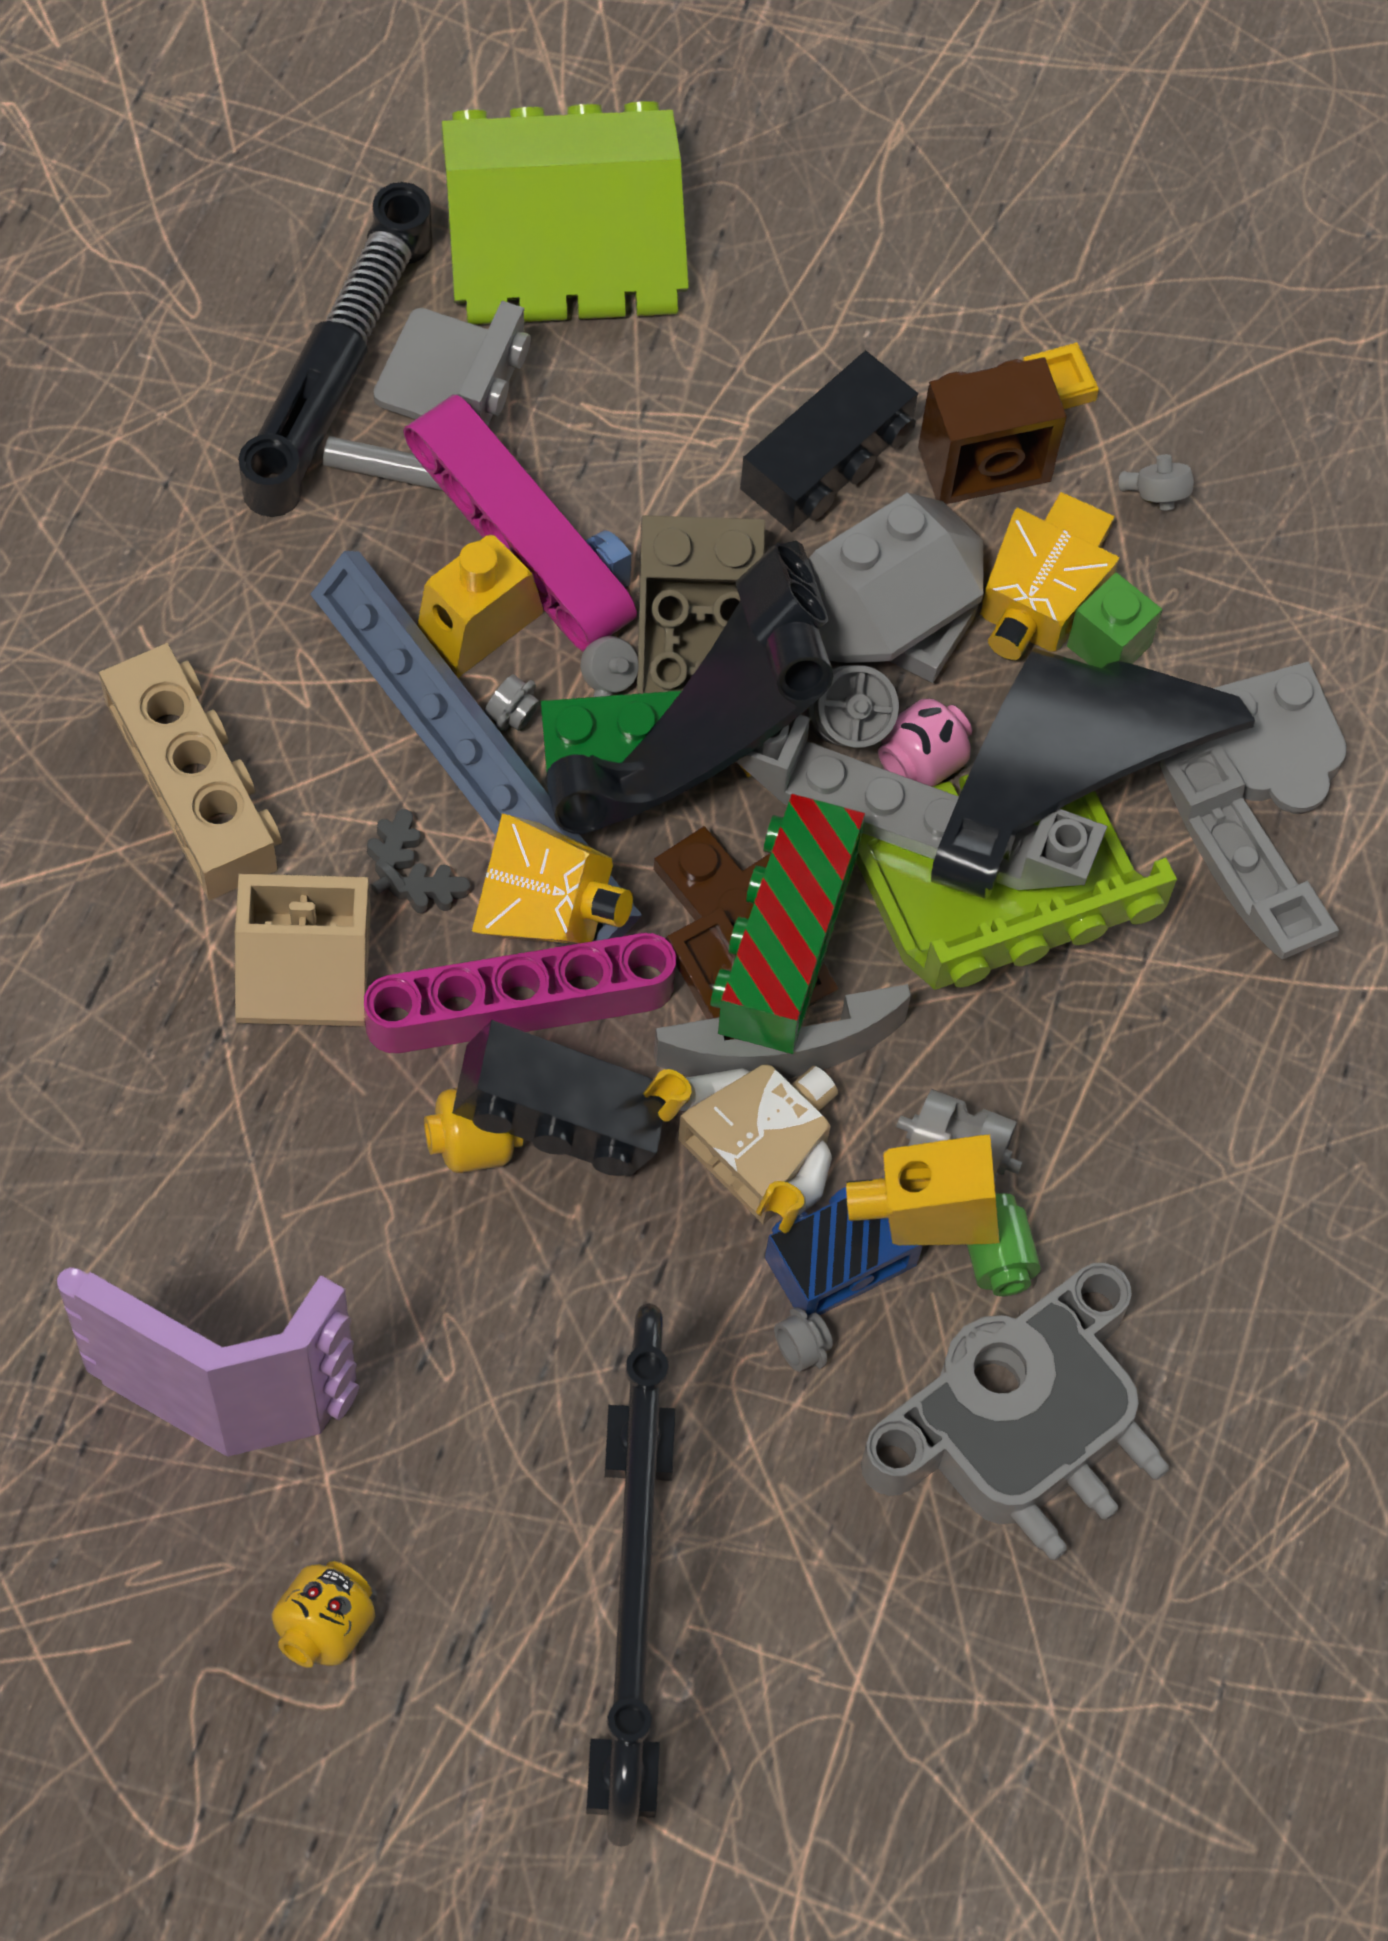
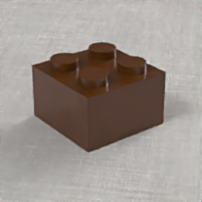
[918,357,1067,504]

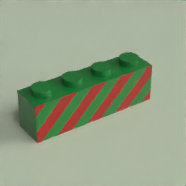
[710,793,865,1054]

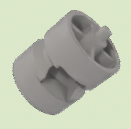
[805,666,899,747]
[896,1089,1023,1182]

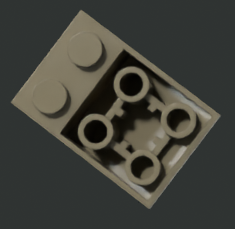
[637,515,765,694]

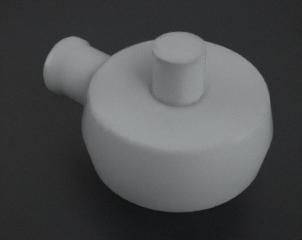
[1119,454,1194,510]
[580,636,638,697]

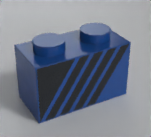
[765,1177,923,1316]

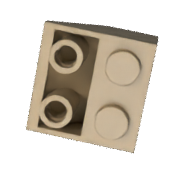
[235,874,371,1026]

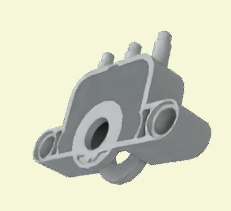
[861,1263,1169,1560]

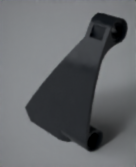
[546,540,834,834]
[931,648,1255,899]

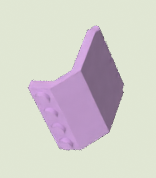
[57,1268,359,1457]

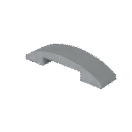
[1160,739,1339,960]
[654,984,911,1079]

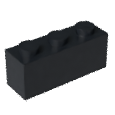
[740,350,918,532]
[452,1020,666,1177]

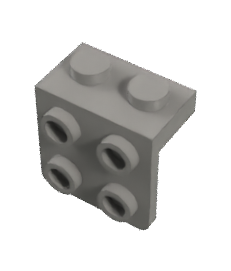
[373,301,531,426]

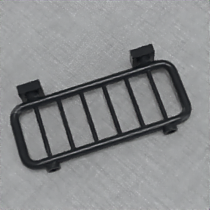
[586,1303,675,1847]

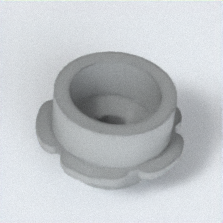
[485,674,540,732]
[774,1307,833,1372]

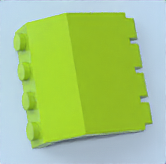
[441,101,689,325]
[856,774,1177,990]

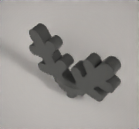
[367,809,470,913]

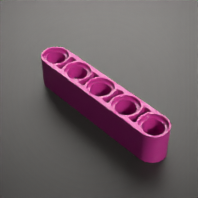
[403,394,637,652]
[364,933,676,1053]

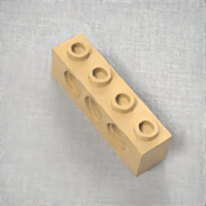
[99,643,282,901]

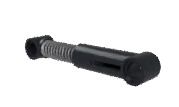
[238,182,432,517]

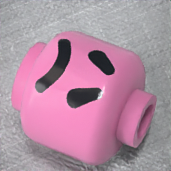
[878,699,972,787]

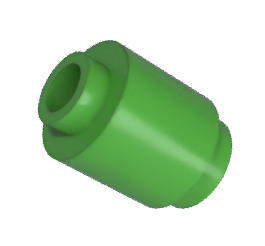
[967,1193,1041,1296]

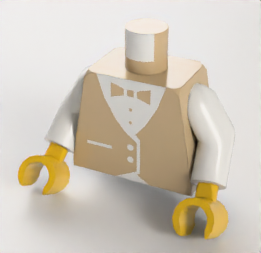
[643,1064,838,1233]

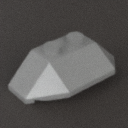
[808,492,983,663]

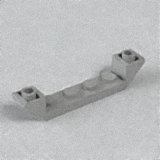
[736,714,1107,890]

